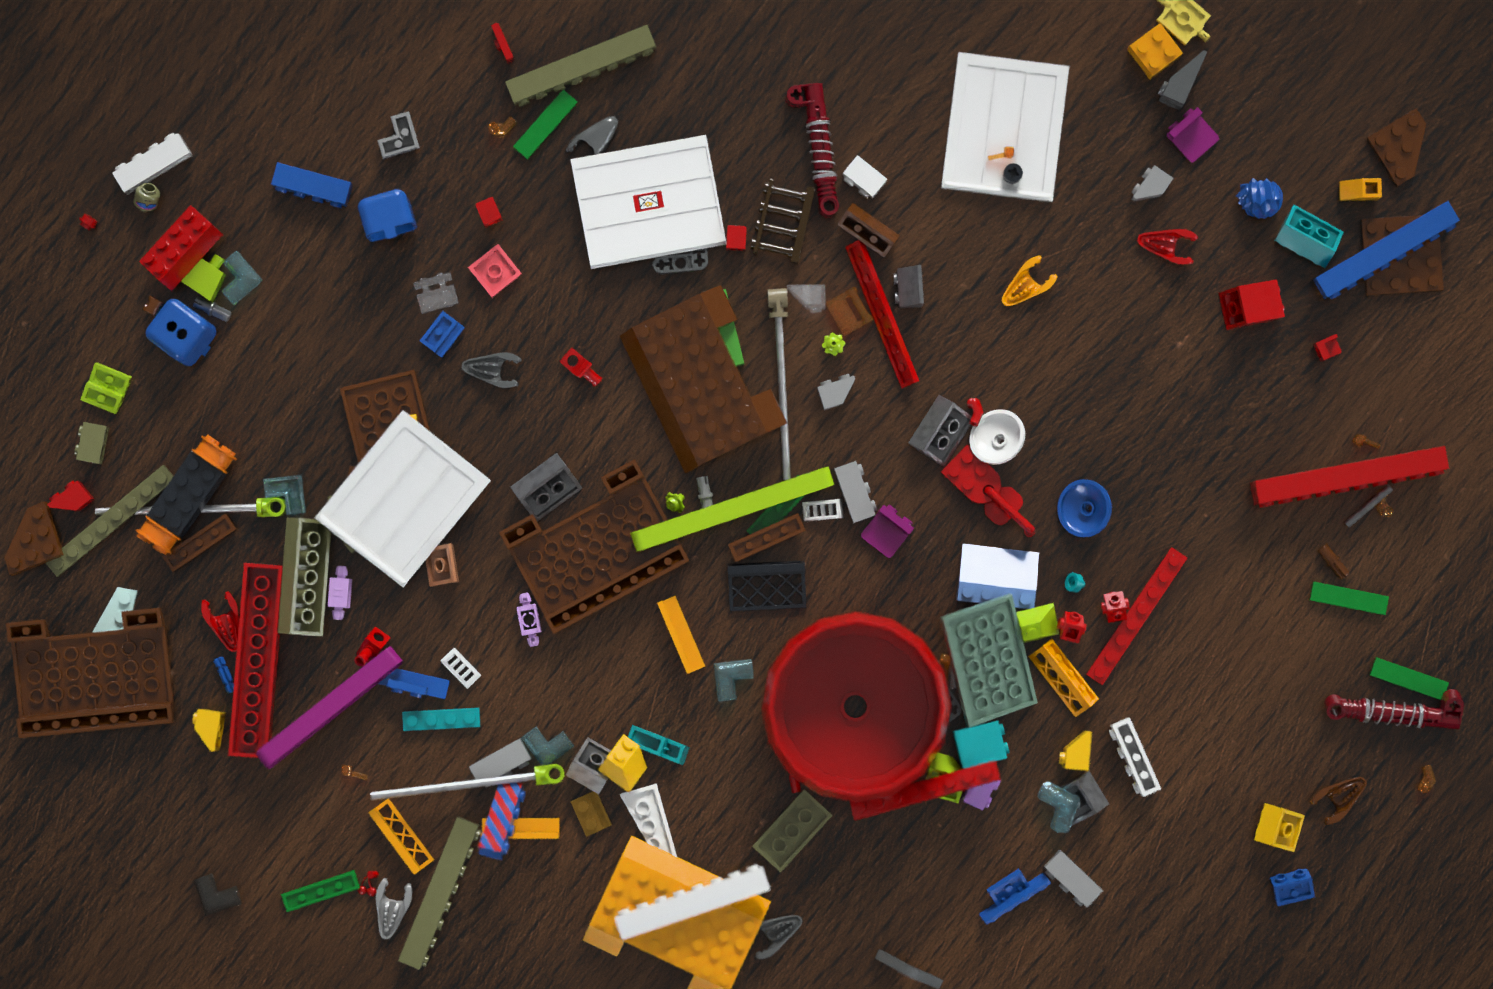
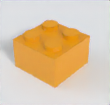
[1127,23,1183,80]

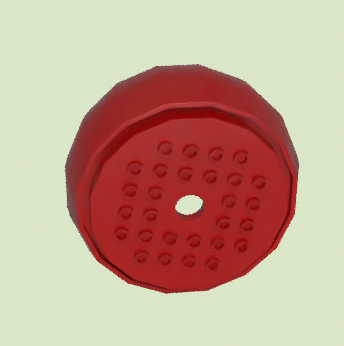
[761,612,951,802]

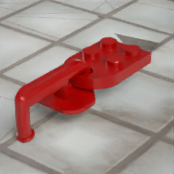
[941,445,1035,537]

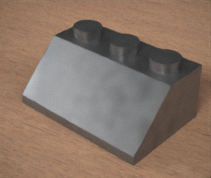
[908,395,972,467]
[511,453,582,522]

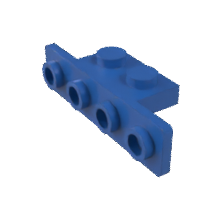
[378,668,450,699]
[979,869,1051,925]

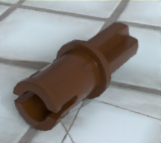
[1317,543,1349,579]

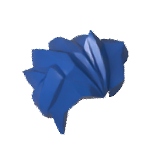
[1236,178,1283,219]

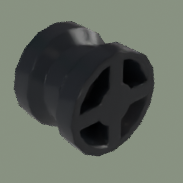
[1003,163,1023,184]

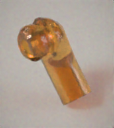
[488,116,517,135]
[1375,489,1394,517]
[1418,765,1436,793]

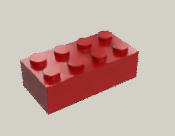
[139,205,223,291]

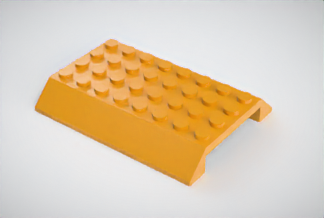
[583,835,771,989]

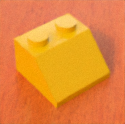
[192,709,226,751]
[1059,731,1091,770]
[598,734,647,792]
[1254,803,1305,852]

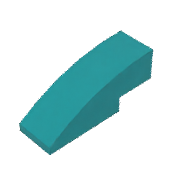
[628,725,690,765]

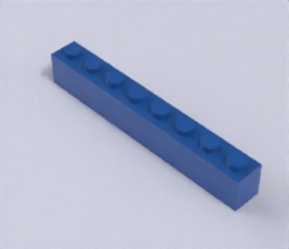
[1313,201,1460,300]

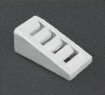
[802,499,844,521]
[440,648,481,689]

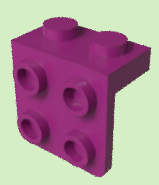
[1166,107,1219,163]
[861,505,914,558]

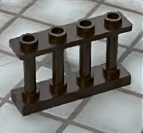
[751,178,815,264]

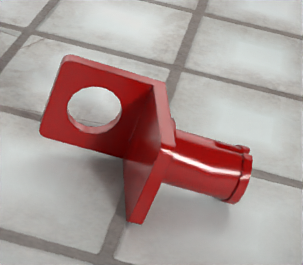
[475,197,503,228]
[560,348,602,387]
[354,627,390,667]

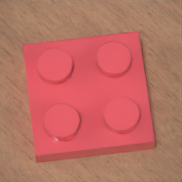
[468,244,522,298]

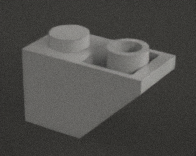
[1131,165,1173,201]
[817,374,855,410]

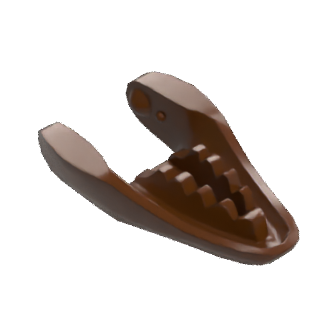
[1310,777,1367,825]

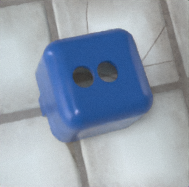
[358,189,417,242]
[146,299,216,366]

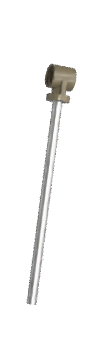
[767,288,791,480]

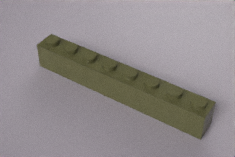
[506,25,656,107]
[398,816,481,970]

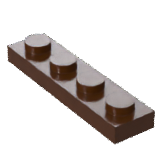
[162,513,237,572]
[728,513,806,562]

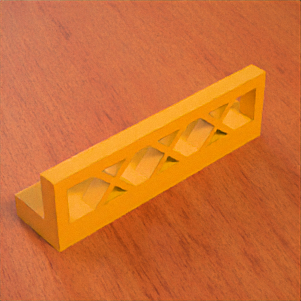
[657,596,705,674]
[1028,638,1099,717]
[368,798,434,875]
[481,818,560,839]

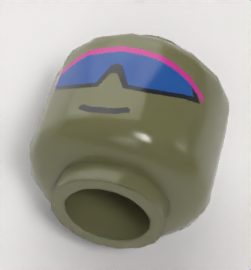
[133,183,160,212]

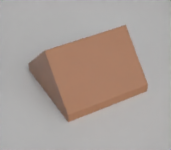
[425,543,459,587]

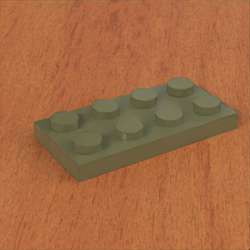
[752,789,833,872]

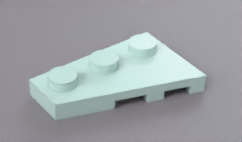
[93,587,137,632]

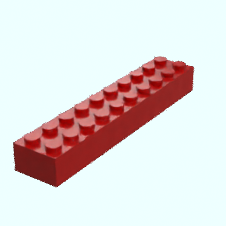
[1250,446,1449,508]
[228,563,283,758]

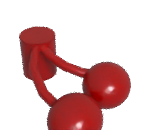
[358,871,379,897]

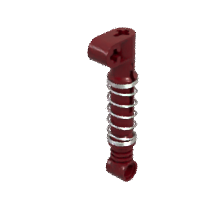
[785,83,839,218]
[1324,689,1464,730]

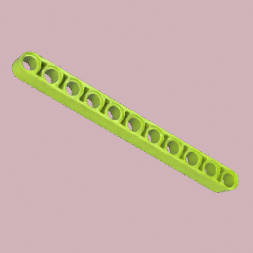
[630,466,835,551]

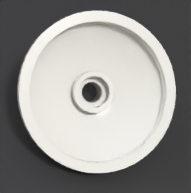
[970,410,1025,465]

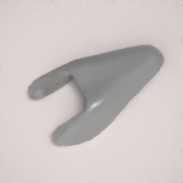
[376,878,412,939]

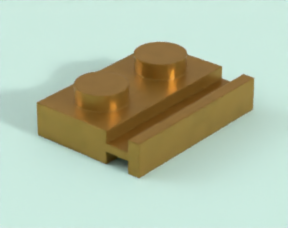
[571,791,612,837]

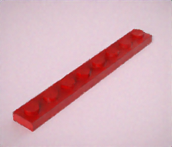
[845,240,919,389]
[1086,547,1187,685]
[850,761,1001,821]

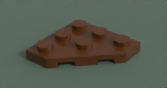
[1366,108,1426,187]
[4,501,64,576]

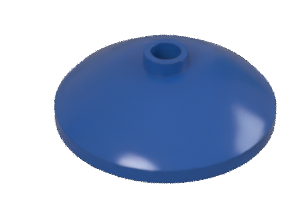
[1057,480,1112,537]

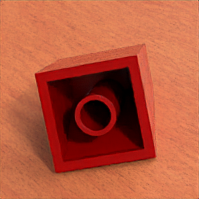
[1218,279,1285,330]

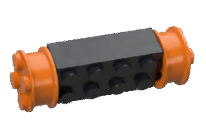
[136,434,237,555]

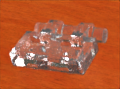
[413,272,459,314]

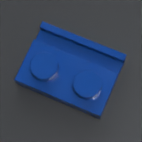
[420,311,465,358]

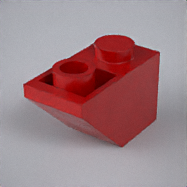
[47,480,95,511]

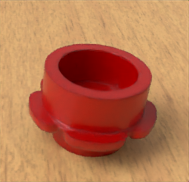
[79,213,97,230]

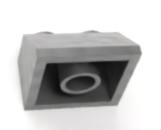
[893,265,924,309]
[566,737,611,794]
[1051,771,1109,826]

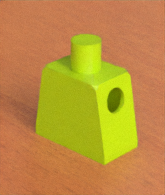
[181,254,226,303]

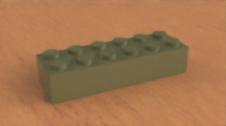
[278,518,331,636]

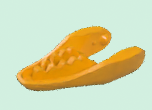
[1002,255,1058,306]

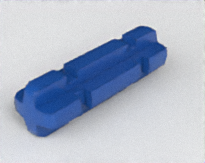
[214,657,234,694]

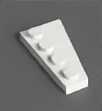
[619,783,677,858]

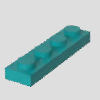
[402,708,481,731]

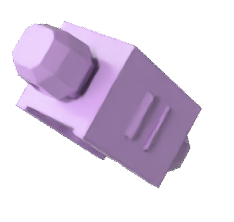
[328,566,352,620]
[517,593,542,647]

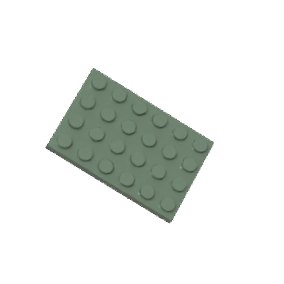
[940,594,1038,728]

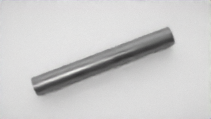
[1345,484,1393,528]

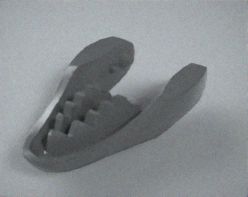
[566,116,618,155]
[462,352,522,388]
[754,915,802,959]

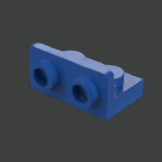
[1270,869,1315,906]

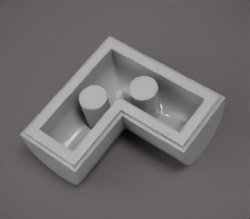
[378,111,420,159]

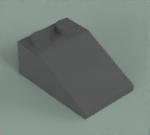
[1158,51,1207,110]

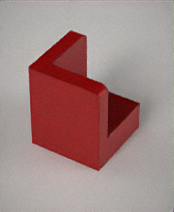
[726,225,747,251]
[1313,334,1342,362]

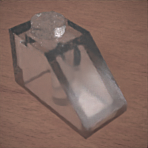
[787,285,826,313]

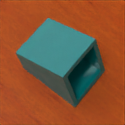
[952,720,1009,769]

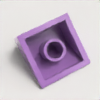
[961,780,1001,810]

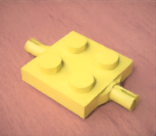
[1156,0,1211,45]

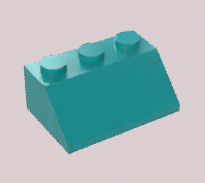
[1275,205,1344,268]

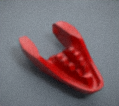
[1137,229,1198,264]
[201,591,239,652]

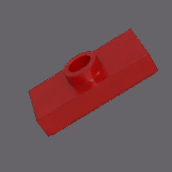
[491,23,514,63]

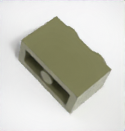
[74,422,110,465]

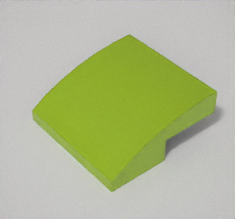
[81,362,132,414]

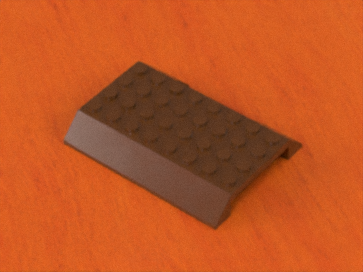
[620,285,788,474]
[499,459,689,634]
[6,608,174,738]

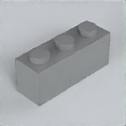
[834,461,877,523]
[469,738,532,788]
[1044,850,1103,907]

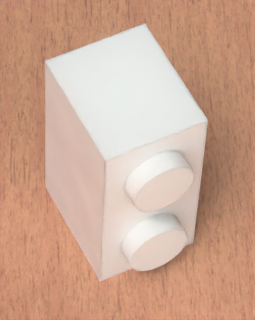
[843,155,887,199]

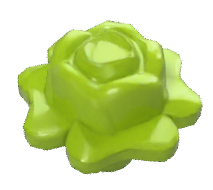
[822,333,845,356]
[665,492,685,513]

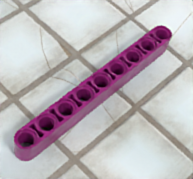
[256,646,403,769]

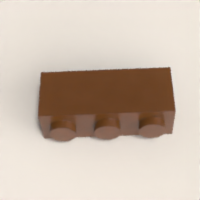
[837,203,900,257]

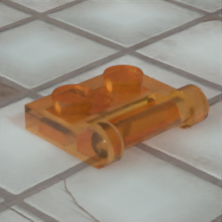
[825,287,874,336]

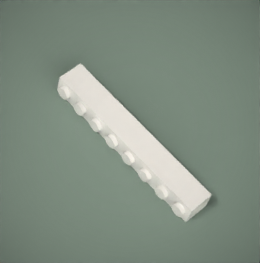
[615,864,770,940]

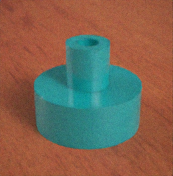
[1065,572,1085,593]

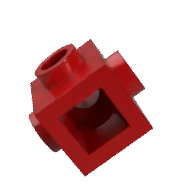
[1101,591,1130,623]
[1057,611,1086,643]

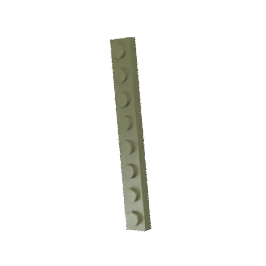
[46,465,173,577]

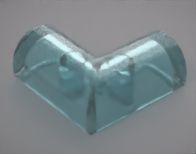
[221,251,263,305]
[263,475,306,515]
[714,659,754,701]
[521,726,574,766]
[1038,781,1080,833]

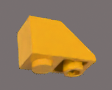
[1339,178,1382,201]

